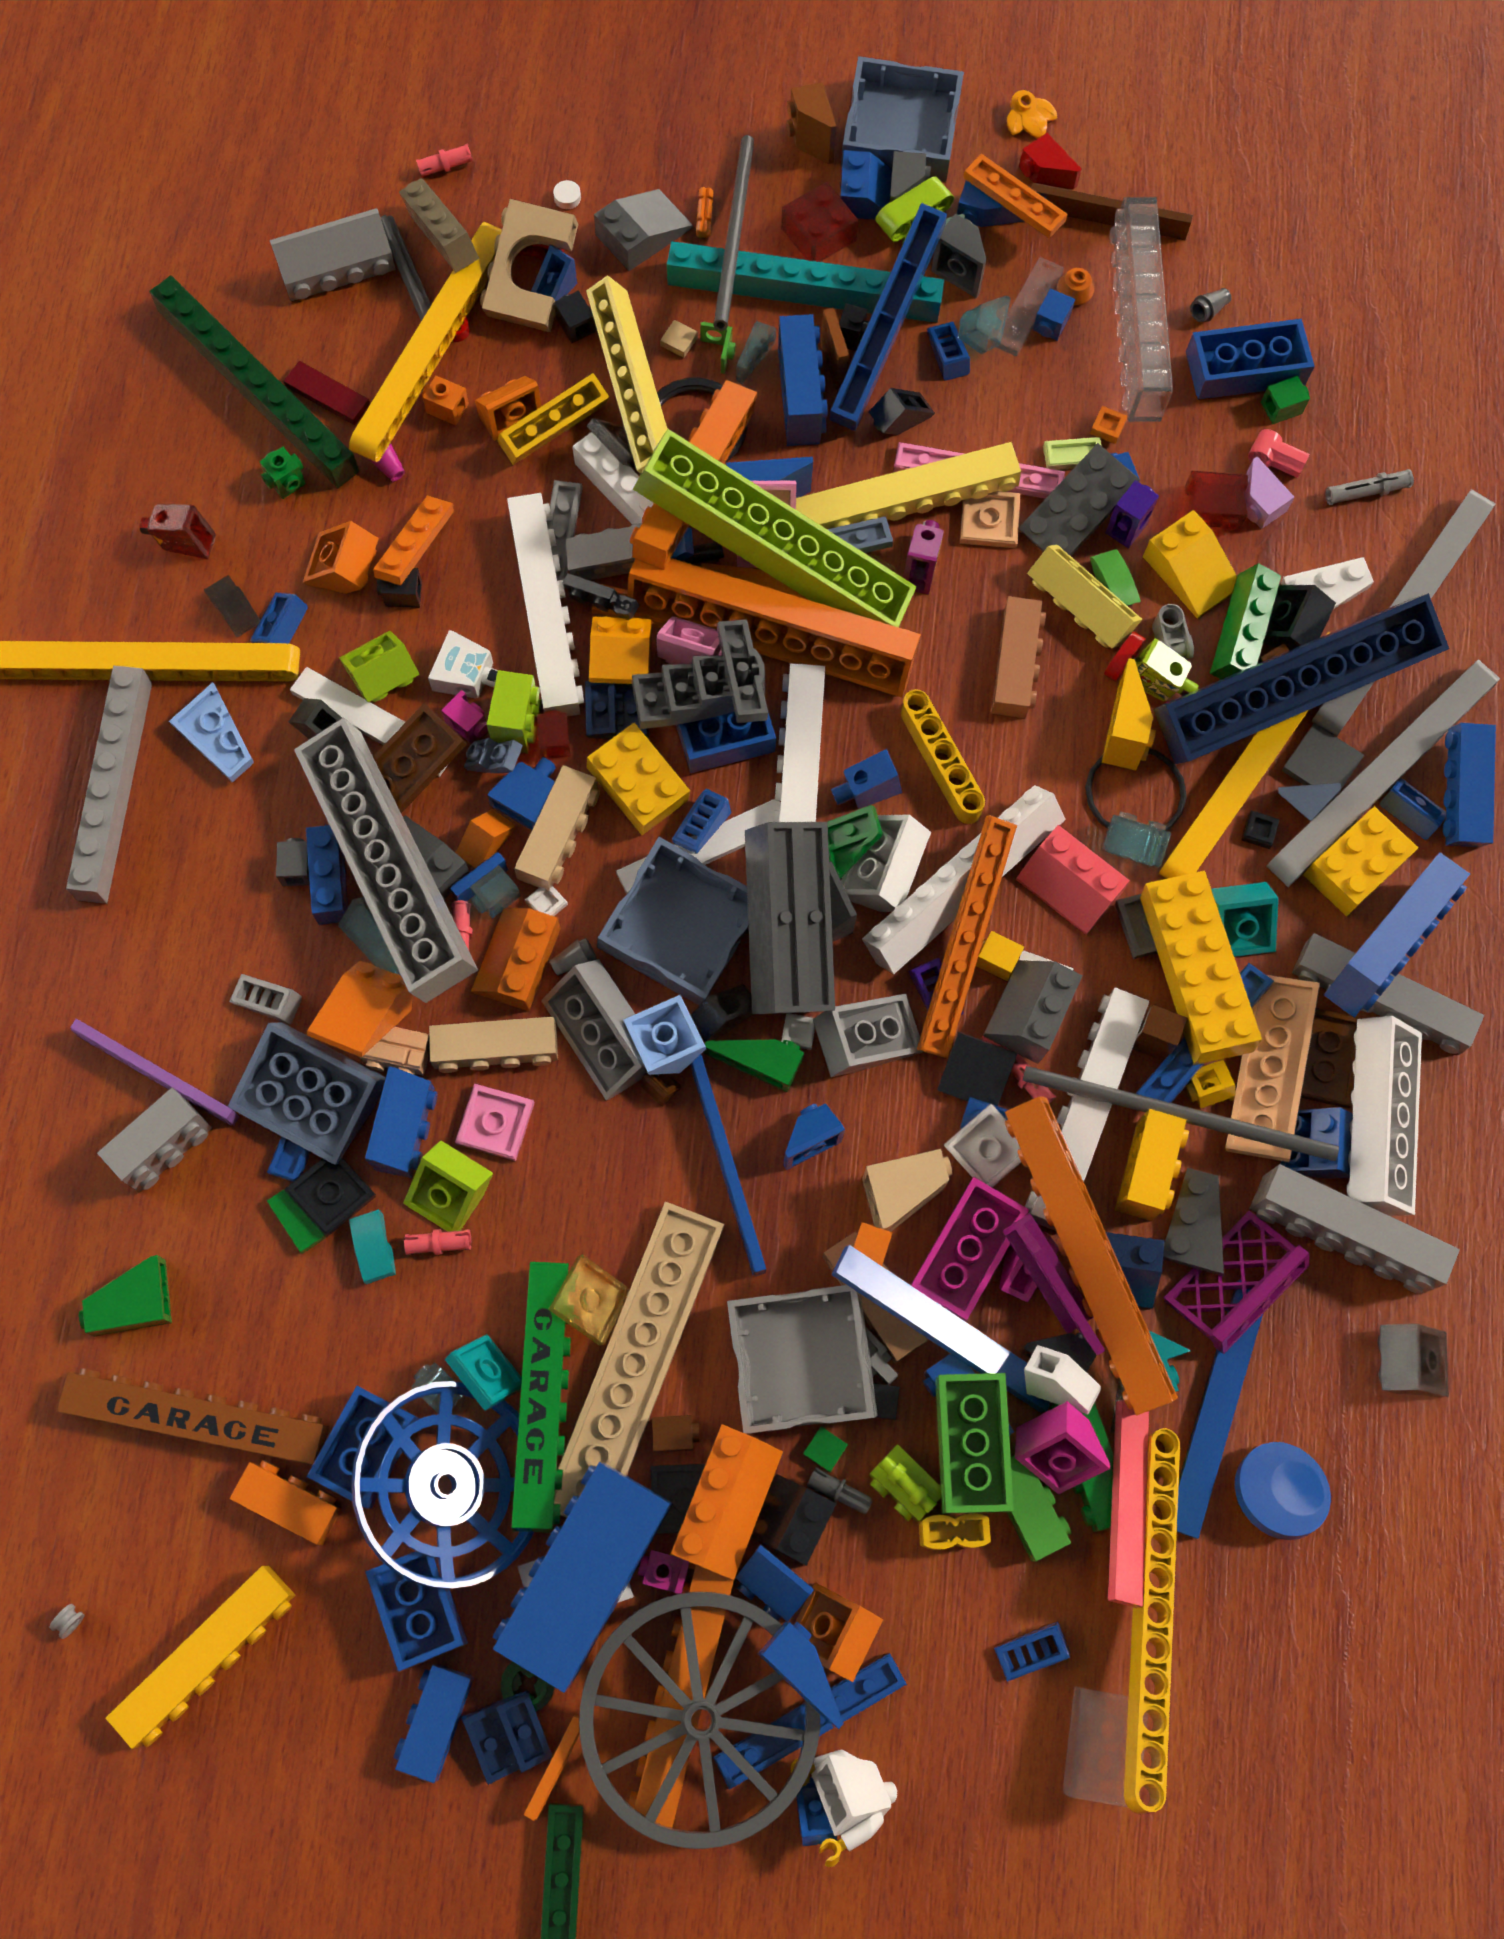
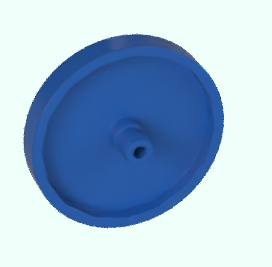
[1235,1442,1331,1540]

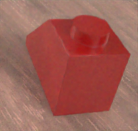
[1019,133,1082,189]

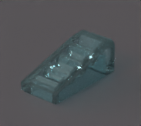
[736,321,776,384]

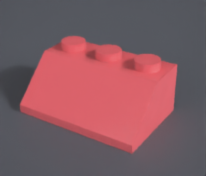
[1016,825,1130,935]

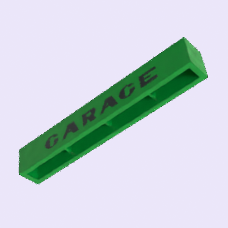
[511,1262,575,1533]

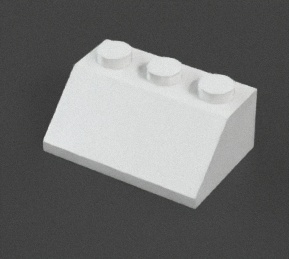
[841,815,931,912]

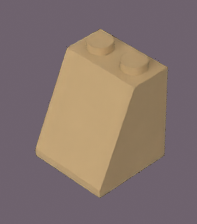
[862,1149,952,1232]

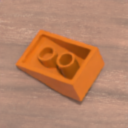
[307,960,412,1057]

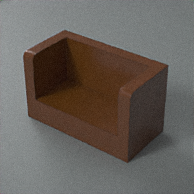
[1132,1005,1187,1061]

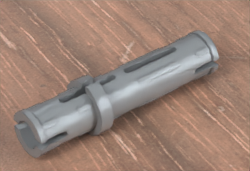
[1325,469,1414,505]

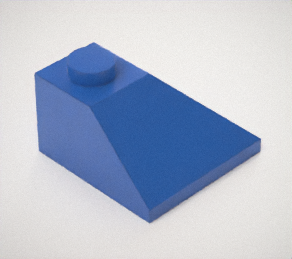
[783,1103,845,1170]

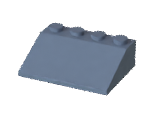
[227,1022,386,1165]

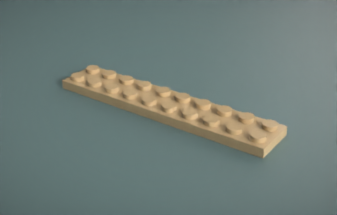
[555,1201,724,1517]

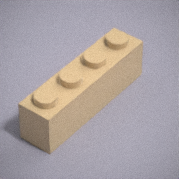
[514,765,600,891]
[429,1017,558,1073]

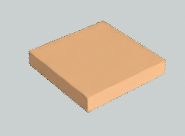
[960,491,1020,549]

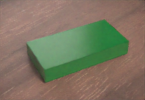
[267,1190,329,1254]

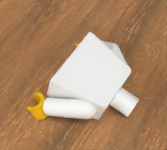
[791,1750,897,1867]

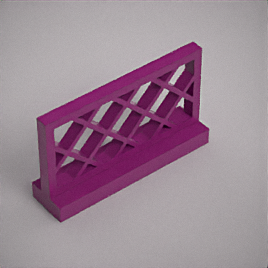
[1164,1211,1309,1354]
[1003,1213,1105,1355]

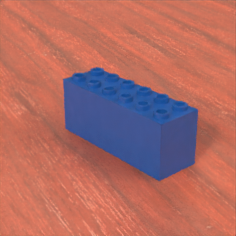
[492,1462,673,1693]

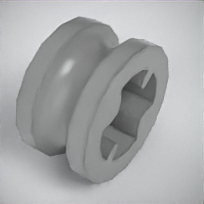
[49,1604,85,1639]

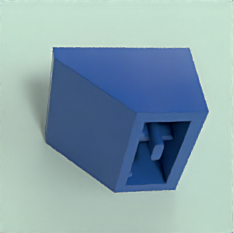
[1281,1107,1353,1179]

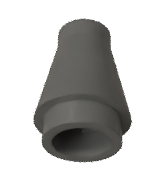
[1190,288,1231,322]
[549,938,597,976]

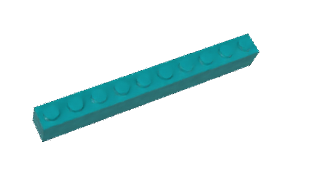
[667,241,944,323]

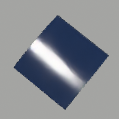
[585,681,649,740]
[461,1691,553,1785]

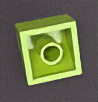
[339,631,420,702]
[403,1141,493,1232]

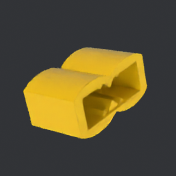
[918,1513,991,1550]

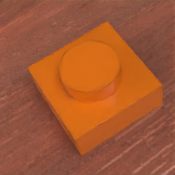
[1090,406,1128,444]

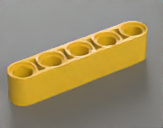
[901,689,985,824]

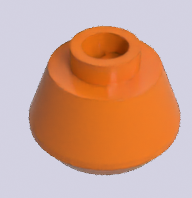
[1057,268,1094,305]

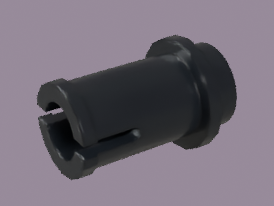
[689,539,724,564]

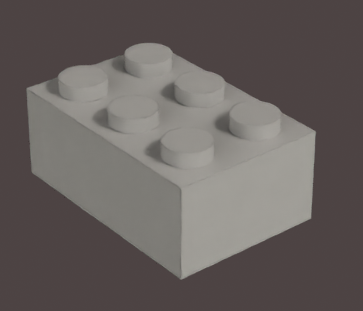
[97,1087,212,1192]

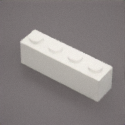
[573,430,654,525]

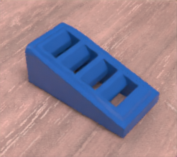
[927,322,970,380]
[672,789,731,854]
[994,1621,1071,1681]

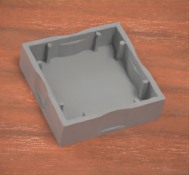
[727,1285,878,1434]

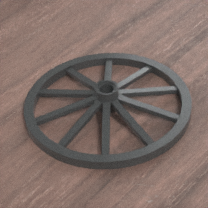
[579,1592,820,1849]

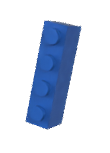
[1443,723,1496,848]

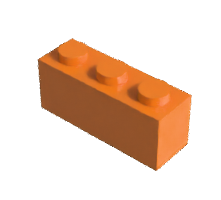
[229,1460,343,1545]

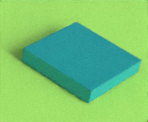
[444,1334,522,1411]

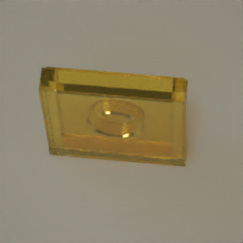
[549,1254,630,1346]

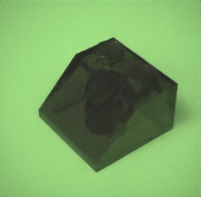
[1378,1324,1449,1397]

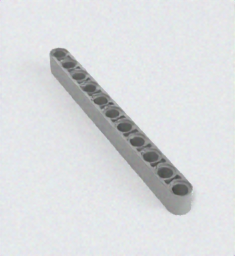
[1311,489,1496,737]
[1266,659,1501,887]

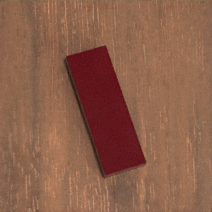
[283,360,370,425]

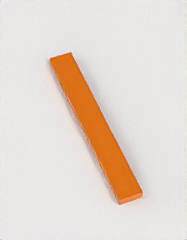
[917,815,1017,1059]

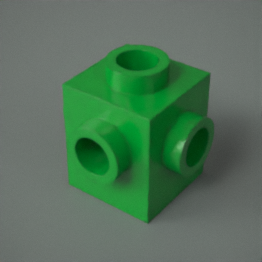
[259,446,306,499]

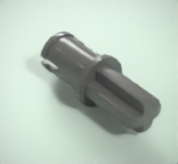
[807,1467,872,1514]

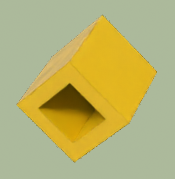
[976,931,1024,981]

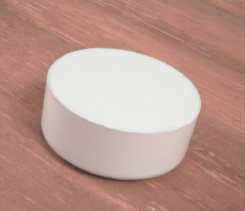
[553,180,581,209]

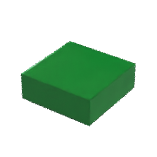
[803,1426,848,1473]

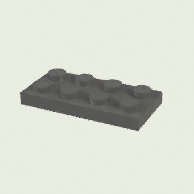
[1019,443,1140,556]

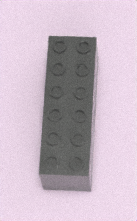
[745,822,835,1014]

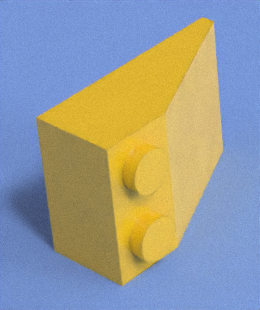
[1143,510,1237,619]
[1101,658,1156,771]

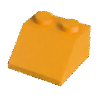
[589,616,652,684]

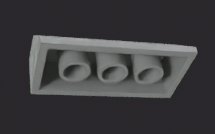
[270,208,396,301]
[541,959,648,1100]

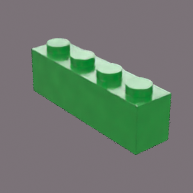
[1210,563,1281,680]
[1049,1402,1114,1532]

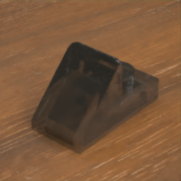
[204,575,261,638]

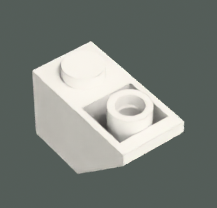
[1024,1345,1101,1414]

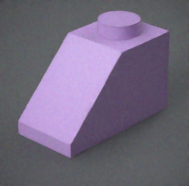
[1243,456,1294,529]

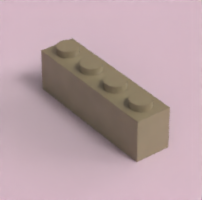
[399,178,479,272]

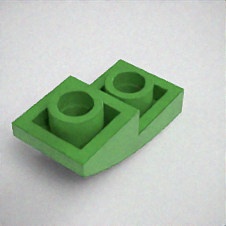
[1090,549,1141,606]

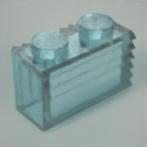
[1100,811,1171,868]

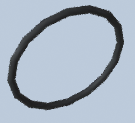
[1085,748,1187,839]

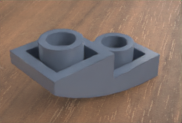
[464,738,523,773]

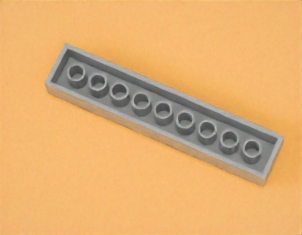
[294,717,478,1003]

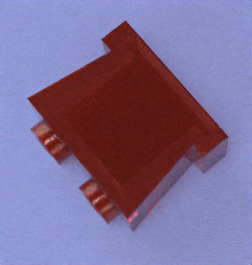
[1185,471,1248,531]

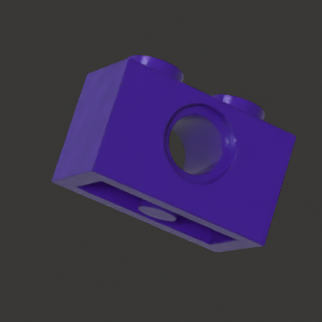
[1105,480,1159,549]

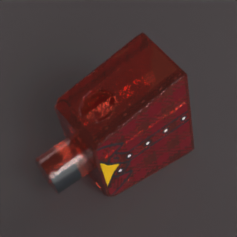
[139,504,217,559]

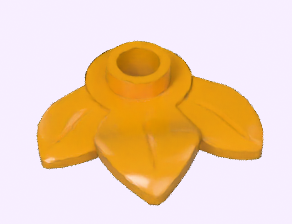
[1006,90,1057,139]

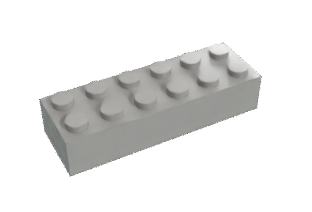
[1249,1164,1460,1294]

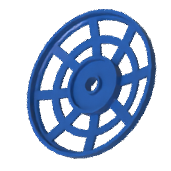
[351,1381,534,1589]

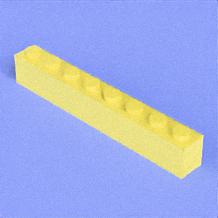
[586,275,667,473]
[796,442,1021,529]

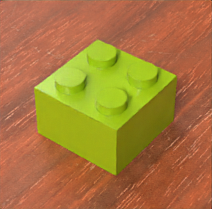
[487,670,542,754]

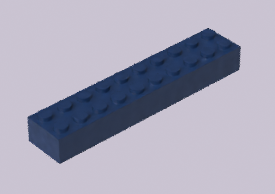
[1153,593,1449,764]

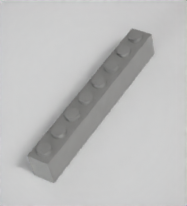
[66,665,152,904]

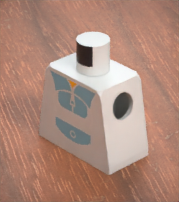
[428,630,498,698]

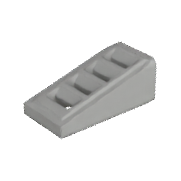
[229,974,302,1024]

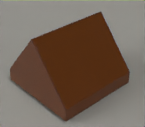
[640,1073,681,1107]

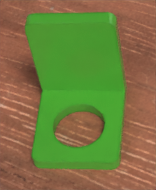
[700,322,736,374]

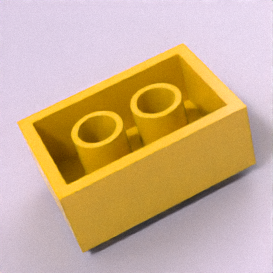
[587,722,690,835]
[1303,806,1418,917]
[1115,1109,1189,1221]

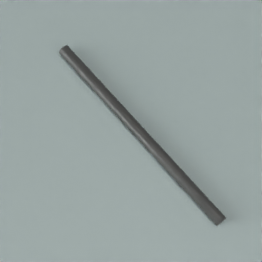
[713,135,754,331]
[1022,1066,1339,1161]

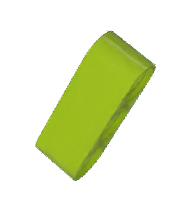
[875,176,954,242]

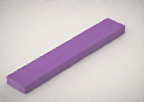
[70,1019,240,1126]

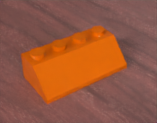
[671,1424,783,1580]

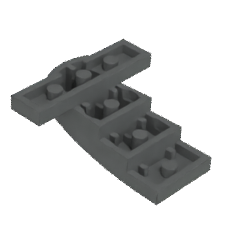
[632,620,768,729]

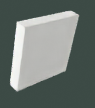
[944,1103,1021,1187]

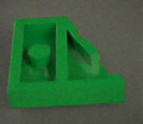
[827,805,883,879]

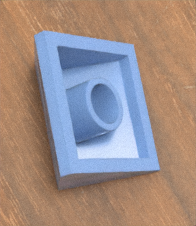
[623,995,706,1075]

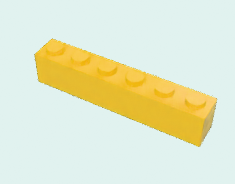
[106,1566,296,1749]

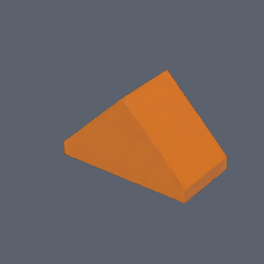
[456,809,517,869]

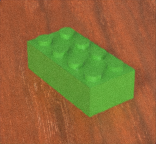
[935,1373,1014,1514]

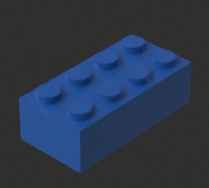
[778,314,828,446]
[1186,318,1315,400]

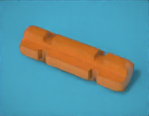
[696,187,713,239]

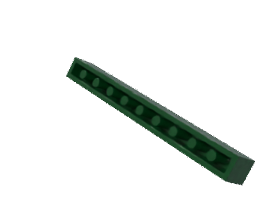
[149,275,359,488]

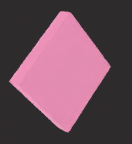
[455,1084,535,1161]

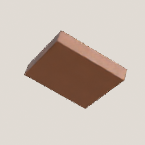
[821,308,849,389]

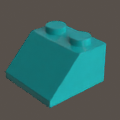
[1211,882,1279,957]

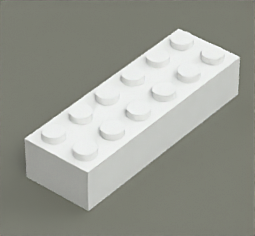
[1347,1016,1422,1216]

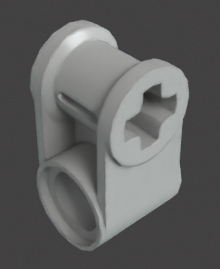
[1152,604,1194,659]

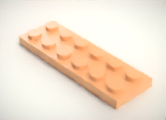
[1226,975,1320,1162]

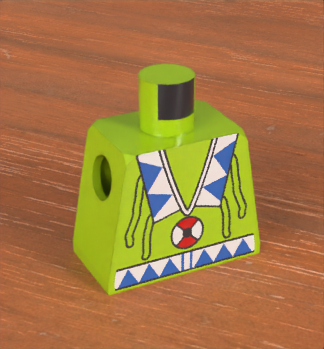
[1134,638,1199,701]

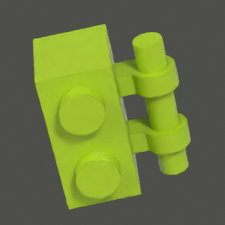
[869,1444,941,1522]

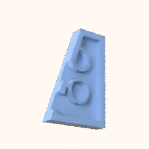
[169,682,254,782]

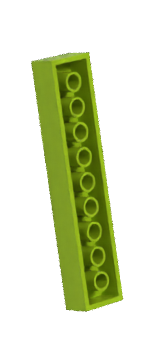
[633,429,917,628]

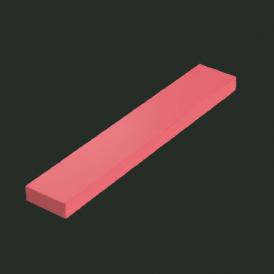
[1108,1399,1149,1608]

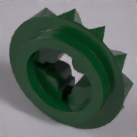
[501,1661,555,1712]

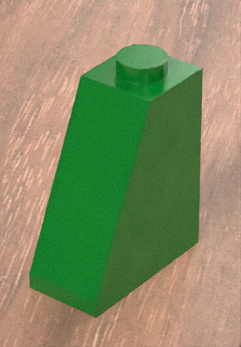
[79,1255,172,1337]

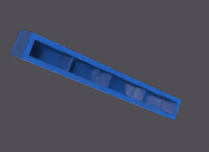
[830,203,947,431]

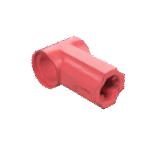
[1248,429,1310,478]

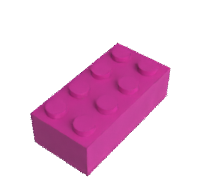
[911,1177,1029,1322]

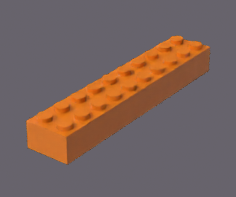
[627,558,921,698]

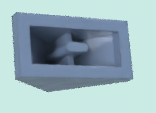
[1278,783,1341,821]

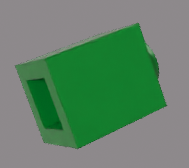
[1261,376,1310,424]

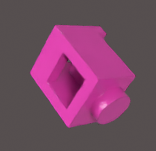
[441,690,488,743]
[638,1550,690,1594]

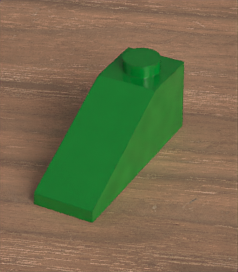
[704,1039,804,1092]

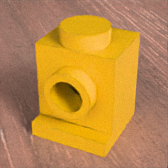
[1185,1060,1236,1109]

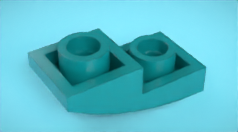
[349,1209,396,1284]

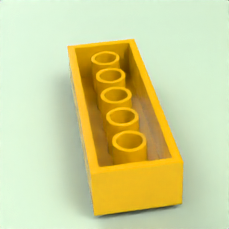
[1140,871,1262,1065]

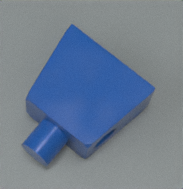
[831,749,902,808]
[487,757,556,830]

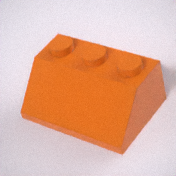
[471,908,561,1011]

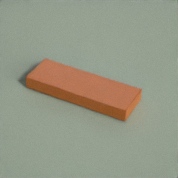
[524,1714,580,1821]

